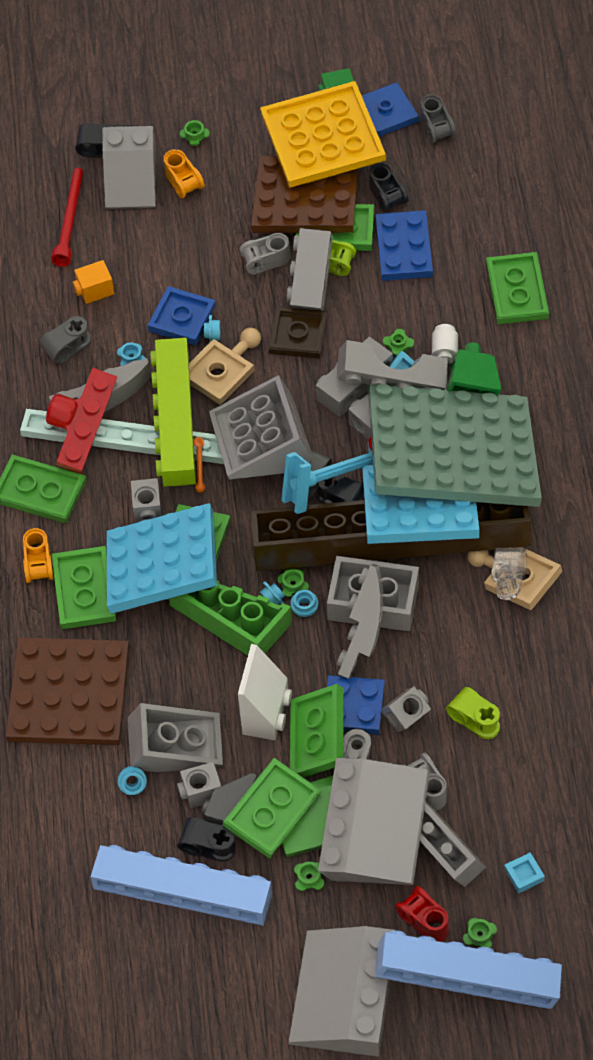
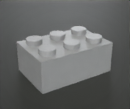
[327,556,419,631]

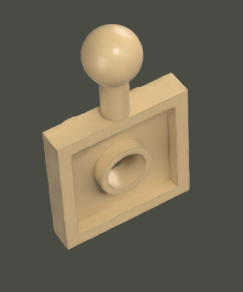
[189,328,261,405]
[467,547,562,610]

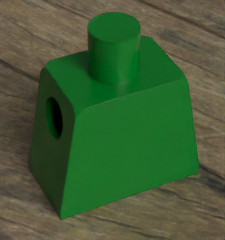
[446,343,501,396]

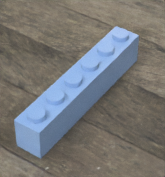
[91,845,272,926]
[375,931,562,1009]

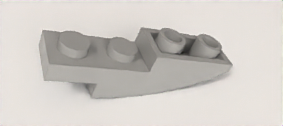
[49,358,151,411]
[336,563,383,678]

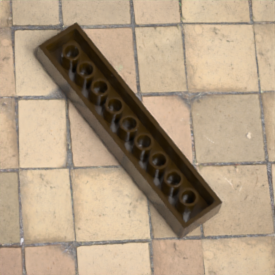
[251,500,532,571]

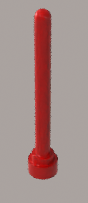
[51,167,83,267]

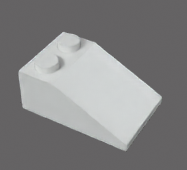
[238,644,292,741]

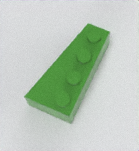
[169,580,292,656]

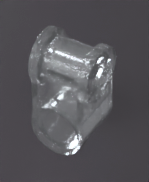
[491,548,527,600]

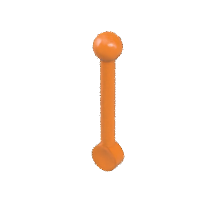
[193,437,205,493]

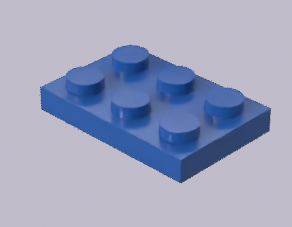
[376,210,433,281]

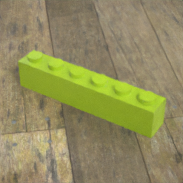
[151,338,196,487]

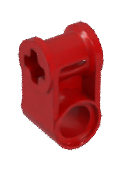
[394,886,449,942]

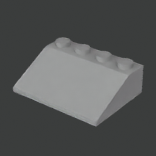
[209,375,314,479]
[318,758,430,885]
[289,926,395,1057]

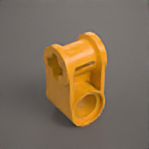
[164,150,205,199]
[23,528,54,583]

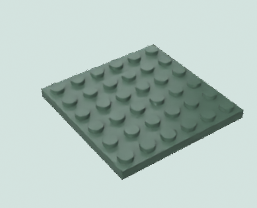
[368,384,542,507]

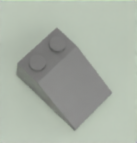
[103,126,156,209]
[128,703,223,772]

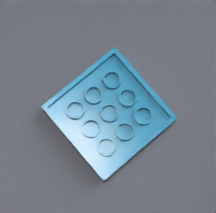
[363,465,479,544]
[107,503,217,614]

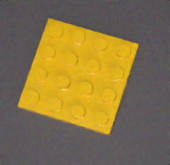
[260,81,386,188]

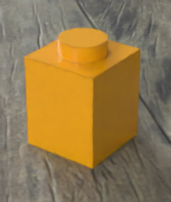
[72,260,114,304]

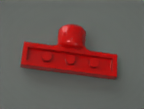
[46,368,117,474]

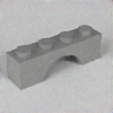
[337,340,448,390]

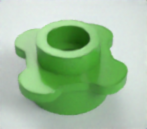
[180,120,210,146]
[383,329,414,356]
[278,569,309,597]
[294,862,324,891]
[463,918,497,948]

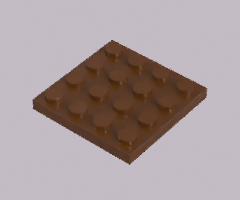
[251,155,359,233]
[6,638,130,745]

